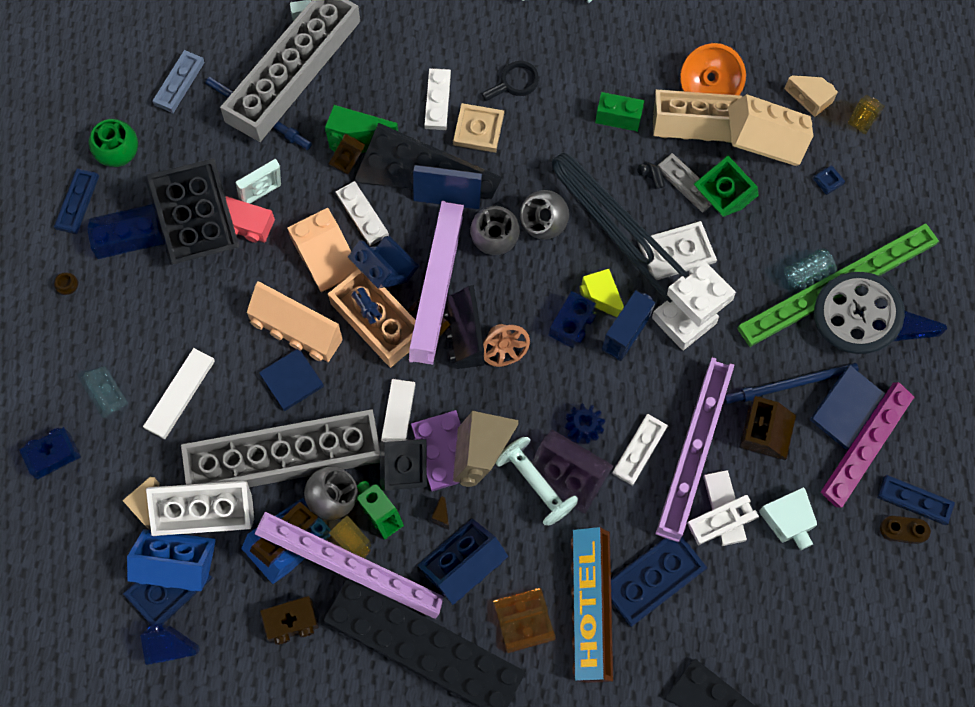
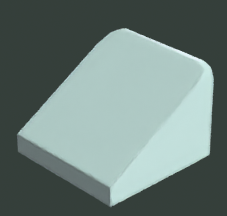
[290,0,311,22]

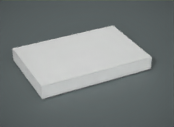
[638,221,717,280]

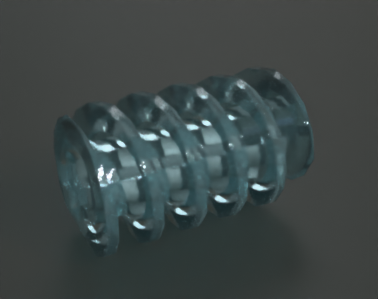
[784,248,837,290]

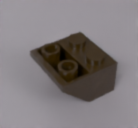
[739,396,796,460]

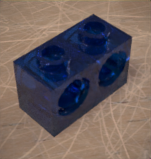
[549,291,597,348]

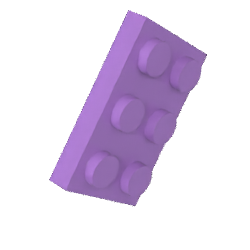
[411,410,461,491]

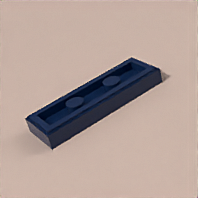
[54,169,99,234]
[877,475,955,525]

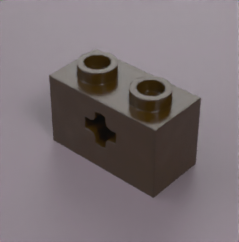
[260,596,319,645]

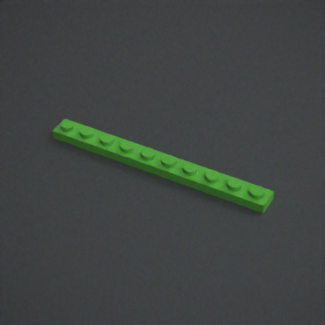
[737,224,939,347]

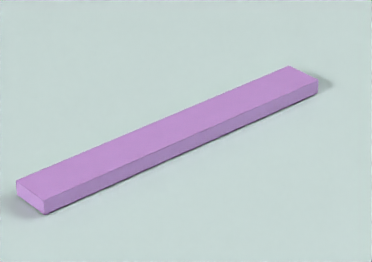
[255,512,444,619]

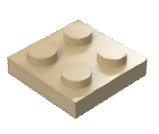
[453,103,504,153]

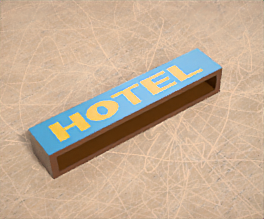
[571,527,613,683]

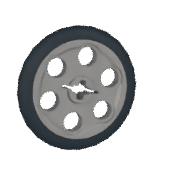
[814,272,905,354]

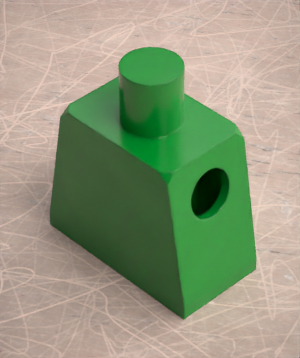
[357,481,404,540]

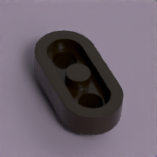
[880,516,931,544]

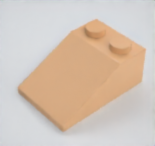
[288,208,358,293]

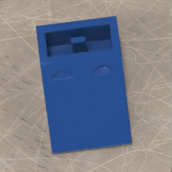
[241,498,334,584]

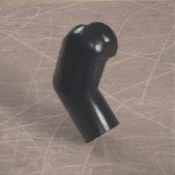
[637,162,666,189]

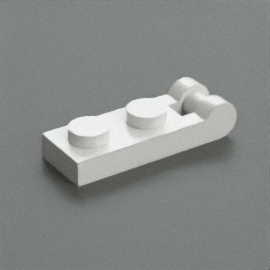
[687,495,759,545]

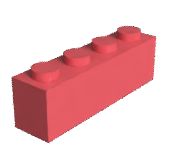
[225,196,275,243]

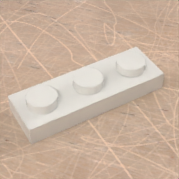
[425,69,451,130]
[336,181,389,246]

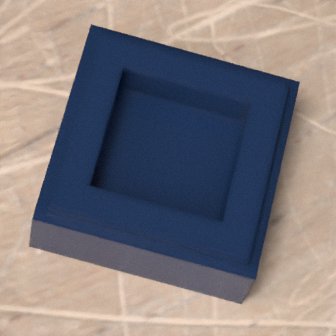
[813,165,845,195]

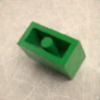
[595,92,644,132]

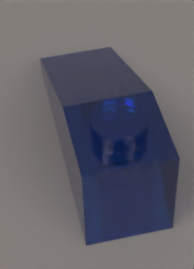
[872,306,947,342]

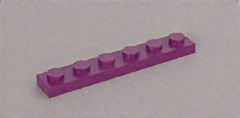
[820,382,914,508]

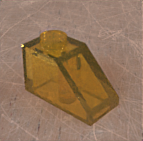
[848,95,885,134]
[329,516,371,558]

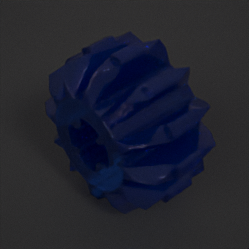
[565,403,605,444]

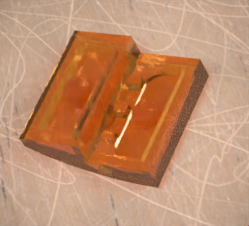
[494,588,555,653]

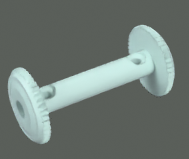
[496,437,578,525]

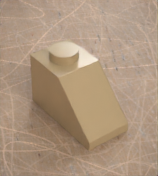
[784,76,838,117]

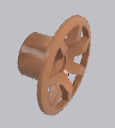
[483,324,530,367]

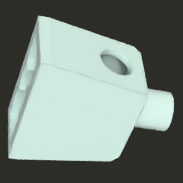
[759,488,817,550]

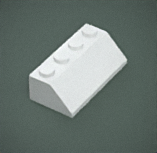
[146,481,254,536]

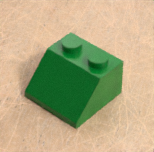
[694,156,759,217]

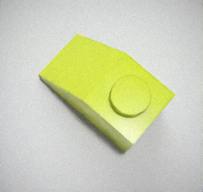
[580,269,624,317]

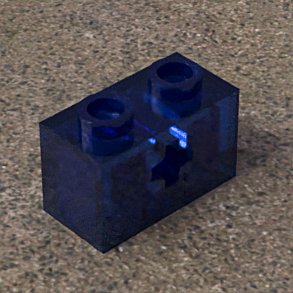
[19,427,81,480]

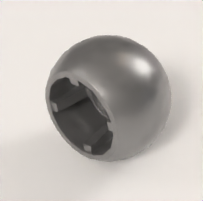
[520,190,569,240]
[470,206,520,255]
[304,467,358,520]

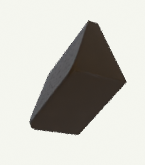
[432,496,449,530]

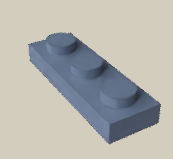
[153,50,205,113]

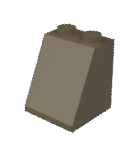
[453,411,518,487]

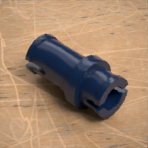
[351,287,382,324]

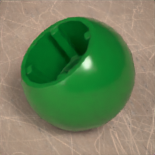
[88,119,138,167]

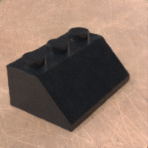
[444,285,484,369]

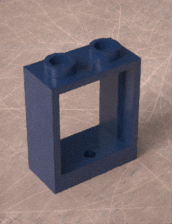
[602,290,656,361]

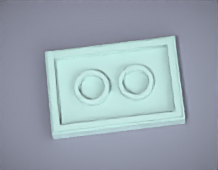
[236,159,281,204]

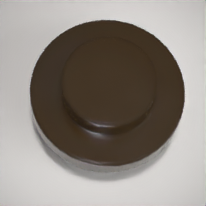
[54,273,78,295]

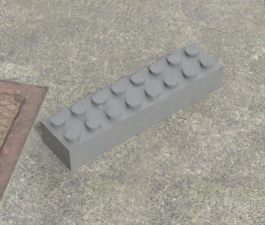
[220,0,360,142]
[181,409,380,487]

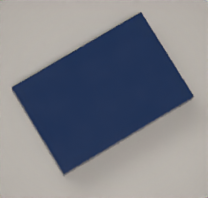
[413,165,482,209]
[810,365,885,449]
[123,574,213,630]

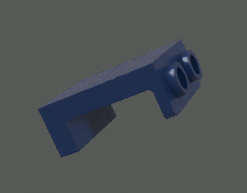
[348,236,419,289]

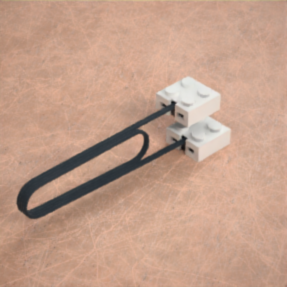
[552,152,736,350]

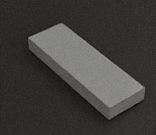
[657,153,711,213]

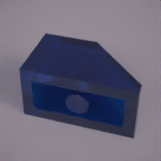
[140,623,200,665]

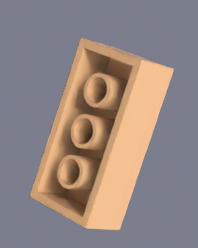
[328,269,416,368]

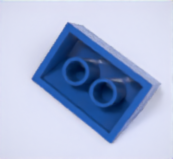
[127,529,215,591]

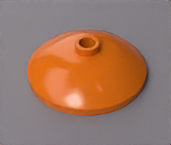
[680,43,746,95]

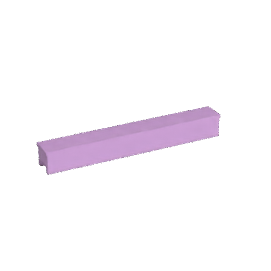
[409,201,464,365]
[655,358,734,542]

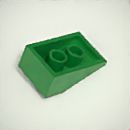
[325,105,398,153]

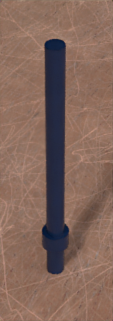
[206,77,312,150]
[724,363,859,404]

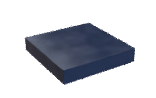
[259,349,324,411]

